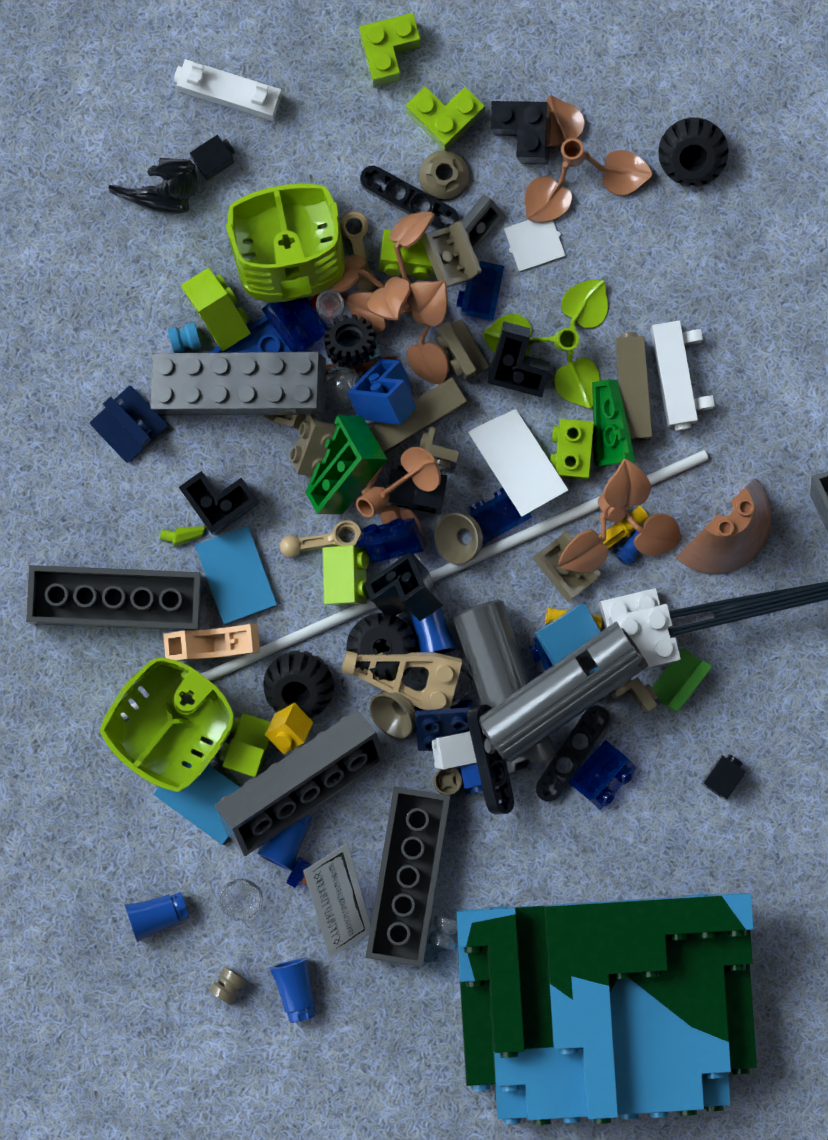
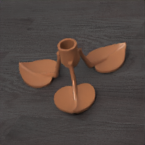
[525,95,652,223]
[328,212,435,321]
[347,280,449,385]
[356,447,441,556]
[558,459,681,573]

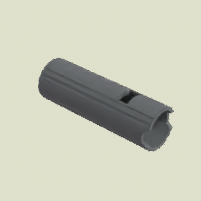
[452,599,557,773]
[479,621,649,762]

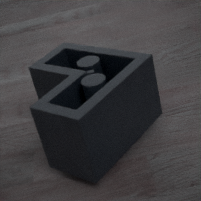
[490,101,552,165]
[487,321,550,398]
[387,465,448,515]
[179,471,260,536]
[365,551,443,621]

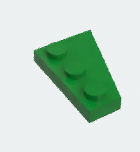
[592,379,636,467]

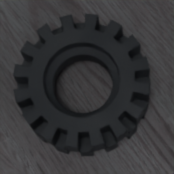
[324,314,376,369]

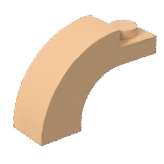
[163,624,260,661]

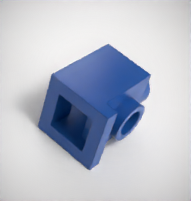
[460,763,492,795]

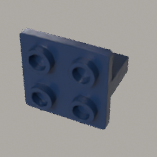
[90,386,168,463]
[415,700,472,751]

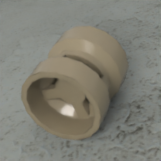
[433,767,462,795]
[209,966,248,1006]

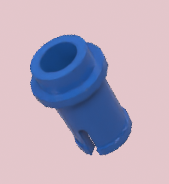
[615,530,640,566]

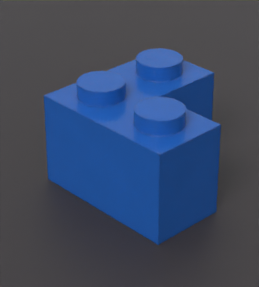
[347,359,417,425]

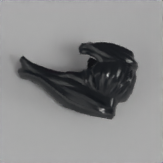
[108,157,197,214]

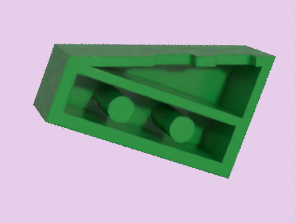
[305,415,387,514]

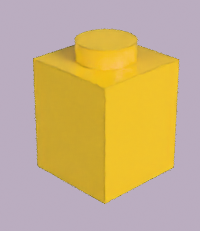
[265,702,313,754]

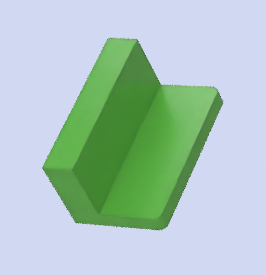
[652,648,712,713]

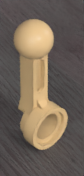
[340,211,377,292]
[280,520,361,558]

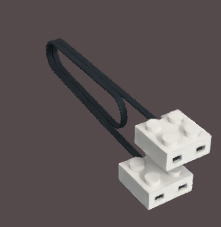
[598,581,828,669]

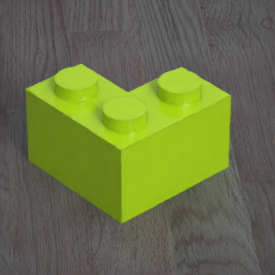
[359,13,420,87]
[405,86,485,150]
[180,267,251,352]
[220,713,271,777]

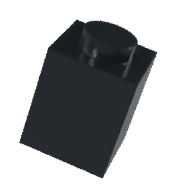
[190,134,235,181]
[701,754,746,800]

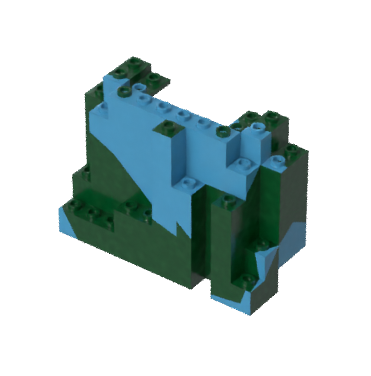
[456,893,757,1125]

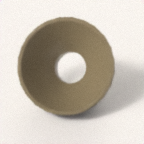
[419,150,470,201]
[434,513,483,564]
[369,691,416,739]

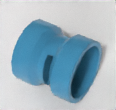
[167,321,202,353]

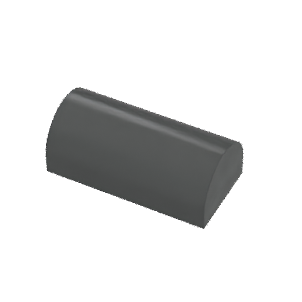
[462,195,504,251]

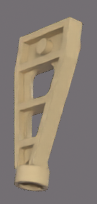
[341,651,462,710]

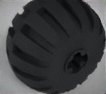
[658,117,729,187]
[346,613,417,681]
[263,650,334,718]

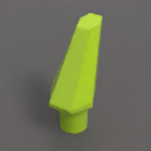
[160,526,206,548]

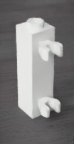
[174,59,282,121]
[650,320,715,431]

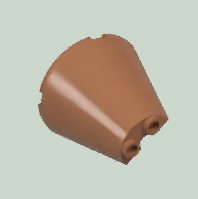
[676,478,772,574]

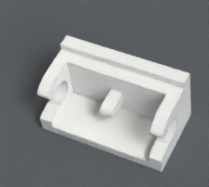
[432,730,491,769]

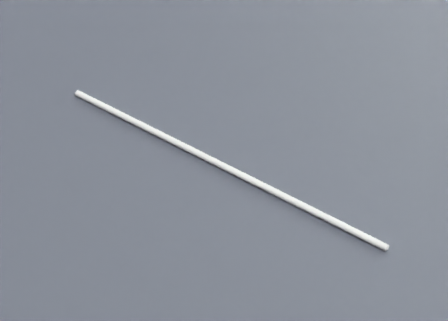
[121,450,709,720]

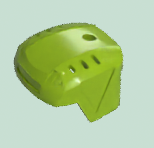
[226,183,345,303]
[100,658,234,792]

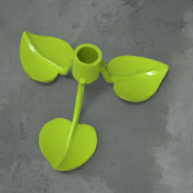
[483,280,608,408]

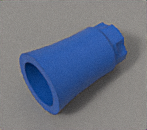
[411,608,457,654]
[256,815,312,871]
[124,892,189,942]
[269,958,316,1023]

